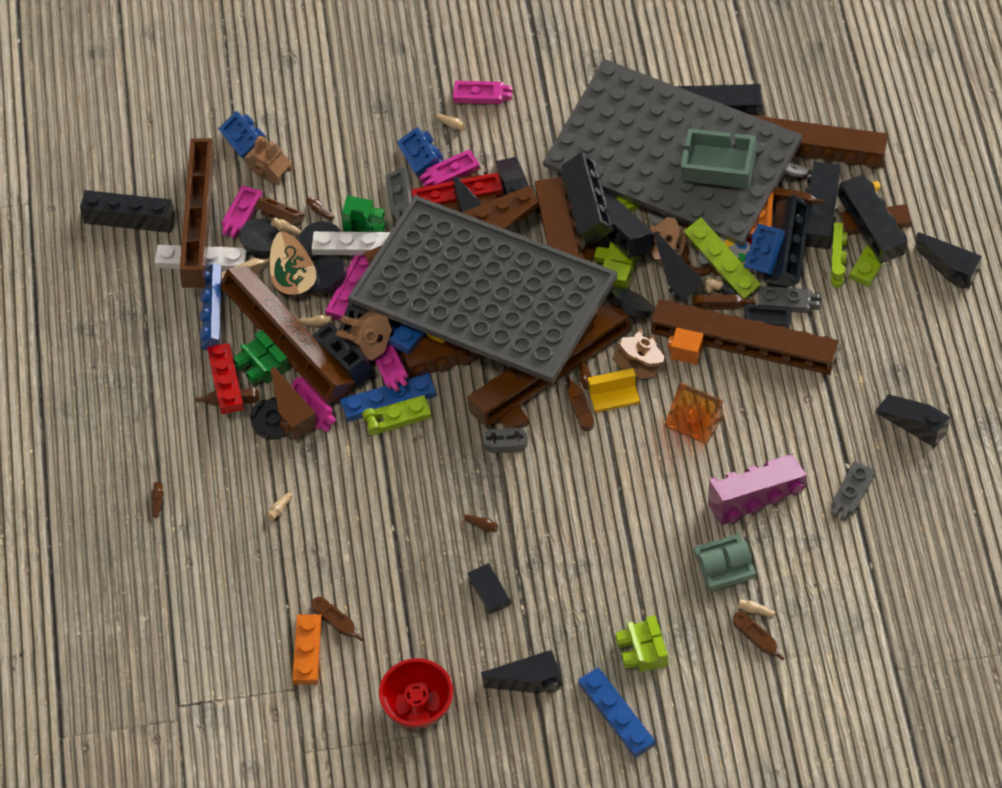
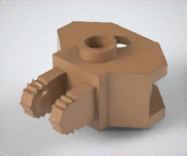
[244,135,293,183]
[649,217,687,267]
[336,311,392,360]
[612,328,665,379]

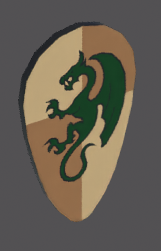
[270,231,317,297]

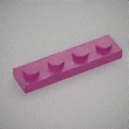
[325,255,369,320]

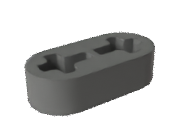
[483,428,528,453]

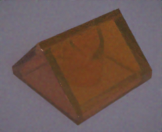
[664,383,723,444]

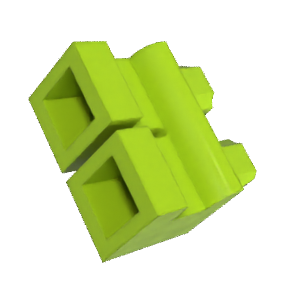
[594,243,637,289]
[615,615,668,672]

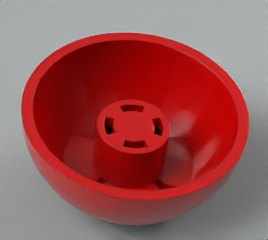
[379,658,453,729]

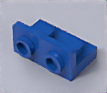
[218,111,266,160]
[397,127,444,177]
[744,223,785,275]

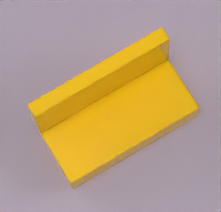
[588,368,640,413]

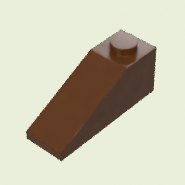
[271,367,317,440]

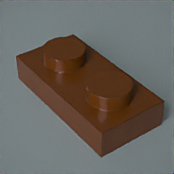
[255,197,305,225]

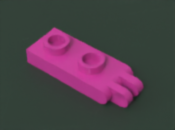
[453,81,513,104]
[419,149,480,187]
[221,185,263,239]
[374,343,409,392]
[291,377,336,432]

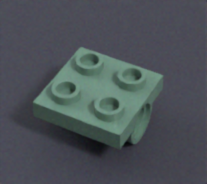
[693,534,756,592]

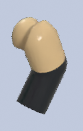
[702,278,737,295]

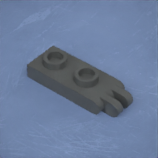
[385,167,413,222]
[758,286,821,313]
[831,461,876,521]

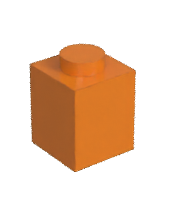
[667,328,704,365]

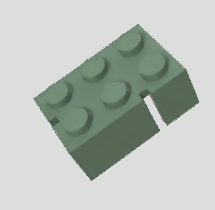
[680,128,757,189]

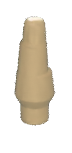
[436,113,466,131]
[271,217,302,237]
[299,314,333,327]
[267,492,293,521]
[738,599,775,618]

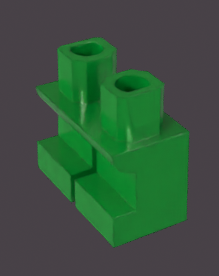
[342,195,385,232]
[233,330,290,385]

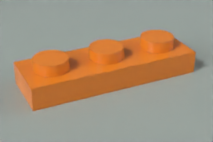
[293,614,322,685]

